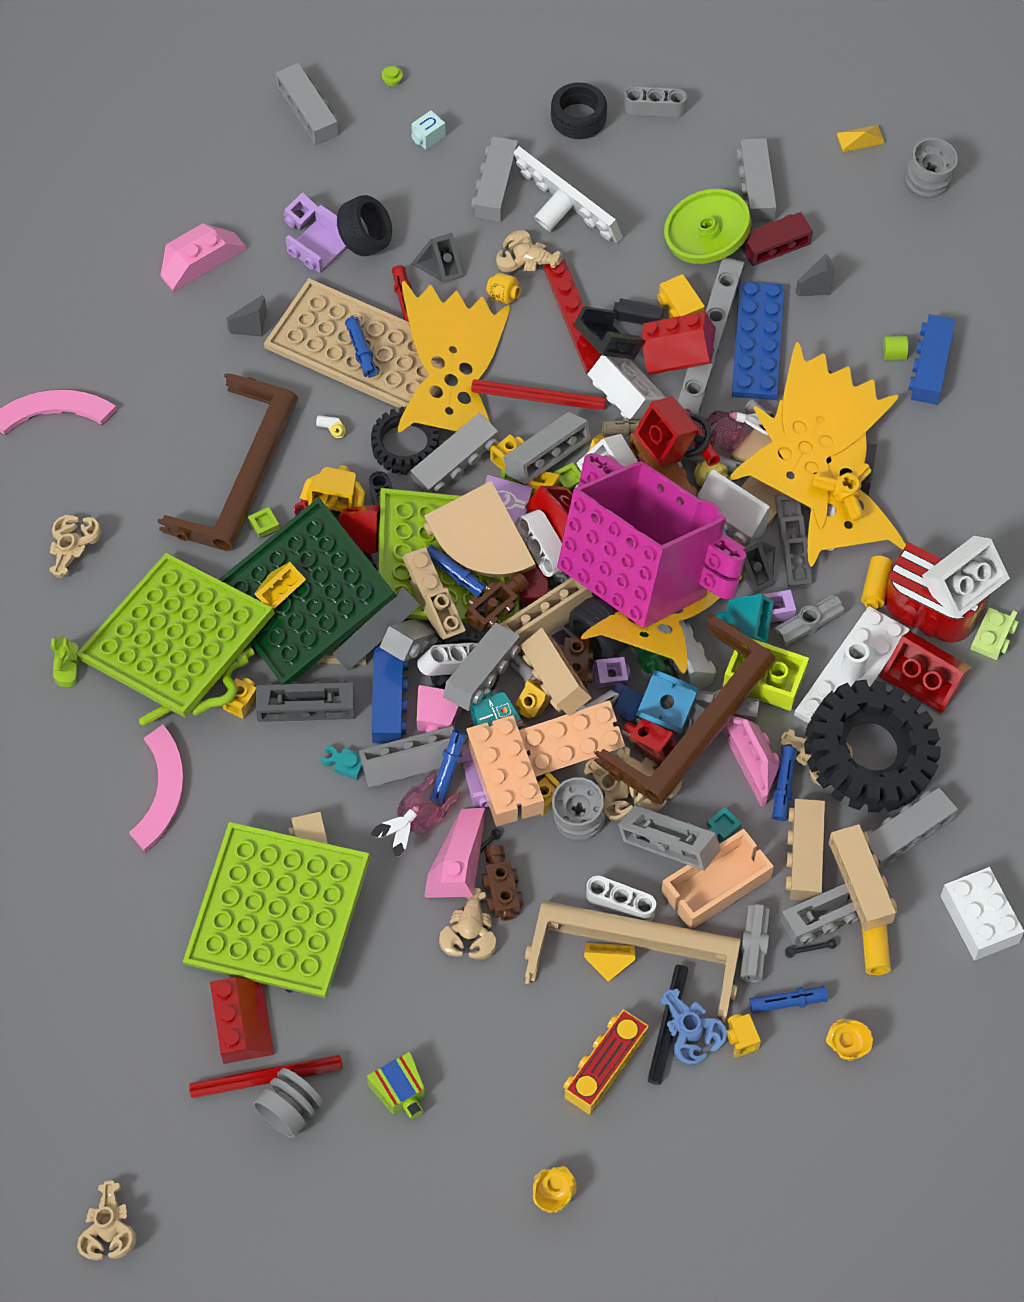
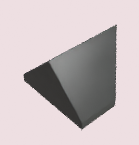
[411,233,464,282]
[796,254,835,296]
[226,295,267,336]
[741,540,775,593]

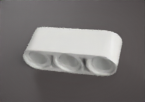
[516,510,563,577]
[417,643,478,676]
[586,876,656,921]

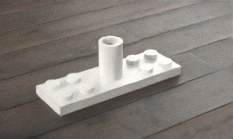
[513,146,623,243]
[794,606,910,723]

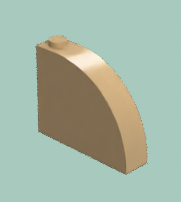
[423,481,536,578]

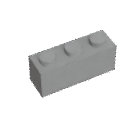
[380,619,440,661]

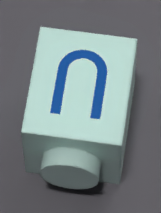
[411,110,446,150]

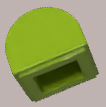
[883,336,908,360]

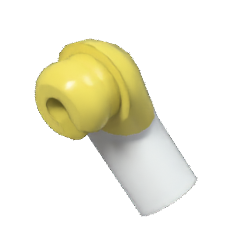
[316,415,346,438]

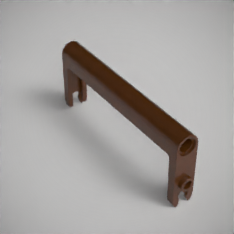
[157,373,298,551]
[594,614,777,805]

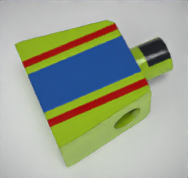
[367,1052,425,1120]

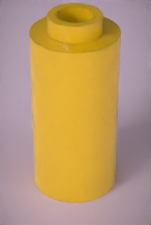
[861,556,893,609]
[861,924,891,975]

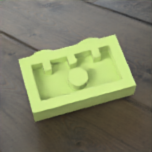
[970,608,1019,660]

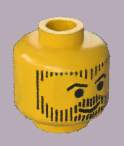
[486,273,521,305]

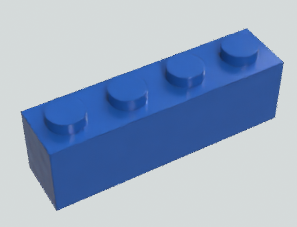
[908,314,956,405]
[372,647,408,744]

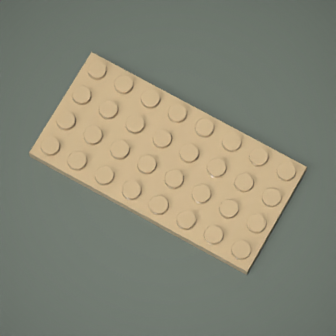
[264,278,457,410]

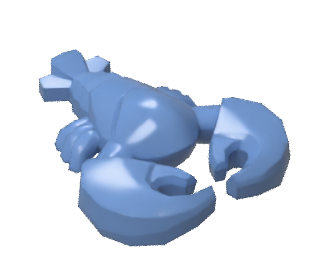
[660,989,727,1065]

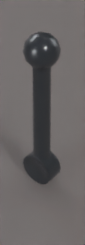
[480,829,501,853]
[785,939,837,958]

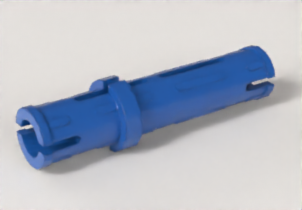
[345,316,378,378]
[427,544,487,598]
[429,730,468,804]
[771,746,797,821]
[749,985,828,1014]

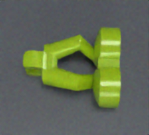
[50,636,79,687]

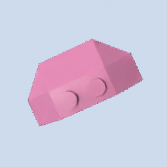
[161,223,247,292]
[722,716,780,807]

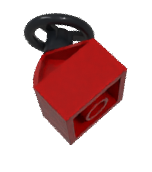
[633,396,712,467]

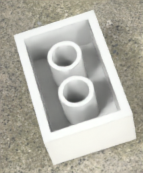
[941,867,1024,961]

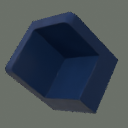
[612,682,644,721]

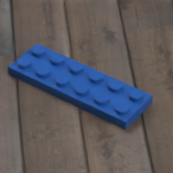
[731,281,784,400]

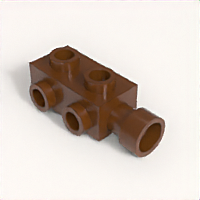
[465,572,529,632]
[559,636,593,689]
[482,845,524,921]

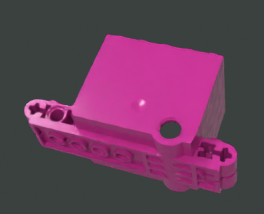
[557,453,746,628]

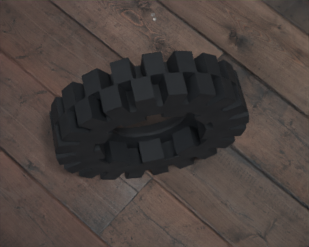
[804,679,941,813]

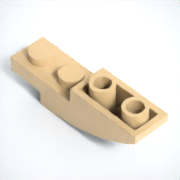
[402,547,466,640]

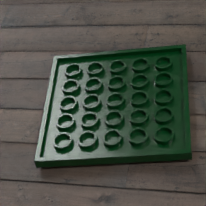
[218,497,397,685]

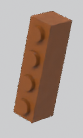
[629,433,698,504]

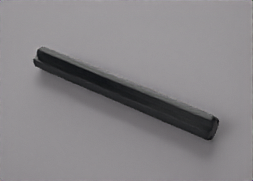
[648,964,688,1085]

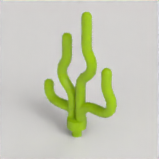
[139,646,255,726]

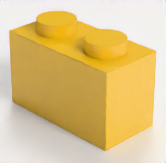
[657,274,705,318]

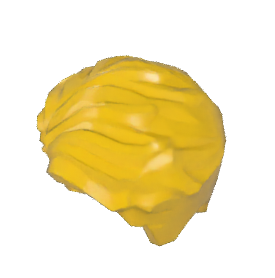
[826,1018,873,1061]
[533,1166,577,1213]

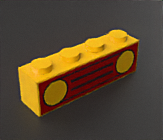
[563,1009,649,1115]

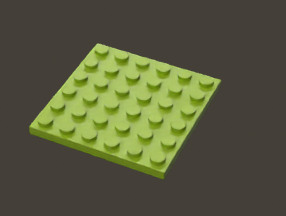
[378,488,519,625]
[76,553,275,718]
[183,822,371,999]

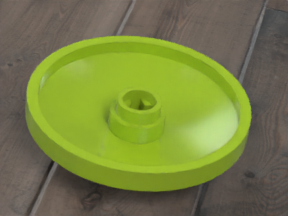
[664,189,752,264]

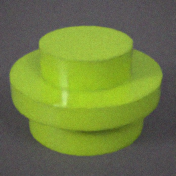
[382,66,403,86]

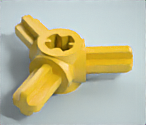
[812,463,871,521]

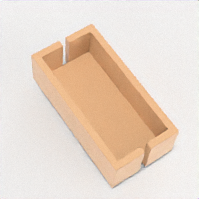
[519,700,625,777]
[466,715,544,827]
[661,829,774,929]

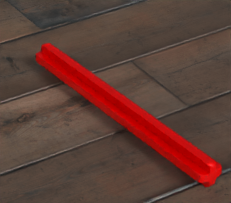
[471,379,606,411]
[189,1055,343,1098]

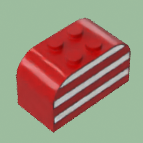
[885,542,990,643]

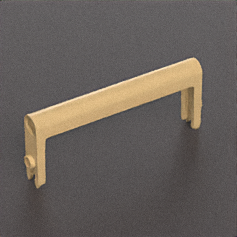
[525,900,741,1023]

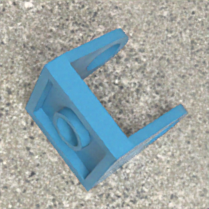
[636,670,700,734]

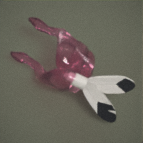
[690,410,774,451]
[372,772,460,857]

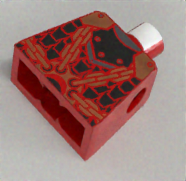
[622,719,677,767]

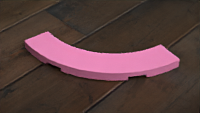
[0,390,117,435]
[129,724,184,852]

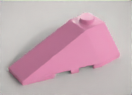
[424,808,486,898]

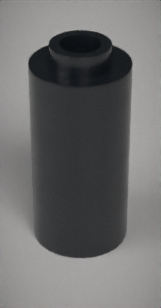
[613,298,664,325]

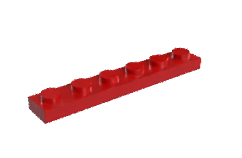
[544,259,602,375]

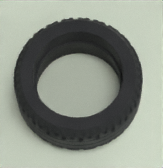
[551,82,607,139]
[337,195,392,256]
[569,597,628,660]

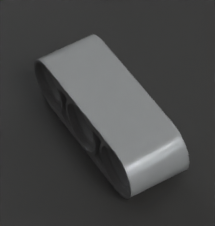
[624,87,687,117]

